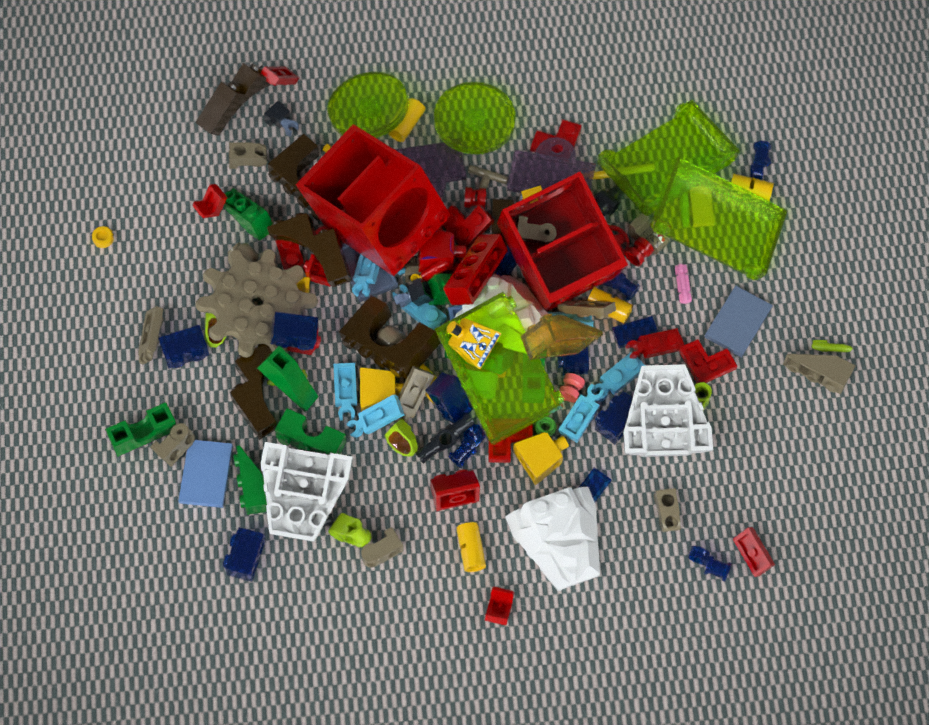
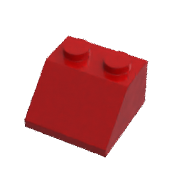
[430,469,480,511]

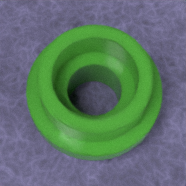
[535,416,556,437]

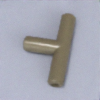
[468,165,509,190]

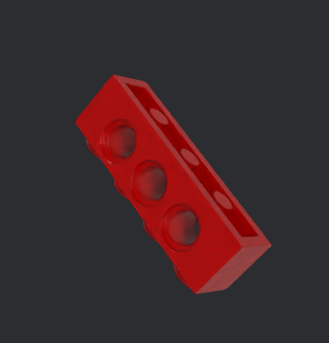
[443,234,508,305]

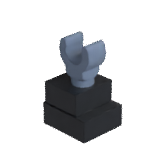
[264,100,299,137]
[394,278,434,308]

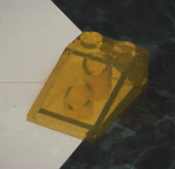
[520,314,603,360]

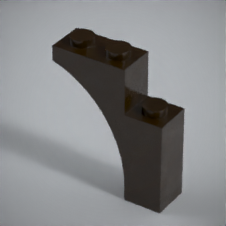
[195,63,271,136]
[267,213,353,288]
[230,344,277,440]

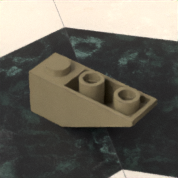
[783,354,856,394]

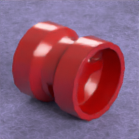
[464,187,486,209]
[624,237,654,267]

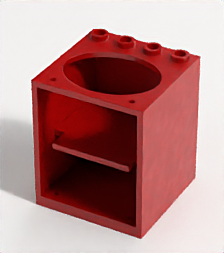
[296,124,451,276]
[497,171,628,311]

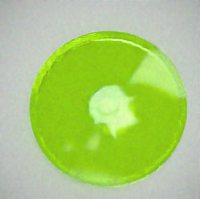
[327,72,409,138]
[434,82,516,154]

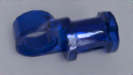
[750,141,771,180]
[602,272,640,301]
[448,424,486,468]
[688,546,732,582]

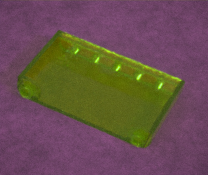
[597,100,740,216]
[650,156,788,280]
[435,292,565,445]

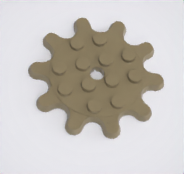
[195,249,318,357]

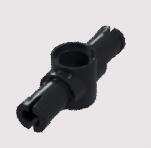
[595,178,630,217]
[415,413,475,464]

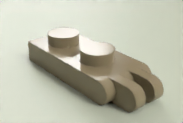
[558,300,616,319]
[138,306,164,365]
[395,366,434,423]

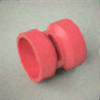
[558,373,585,403]

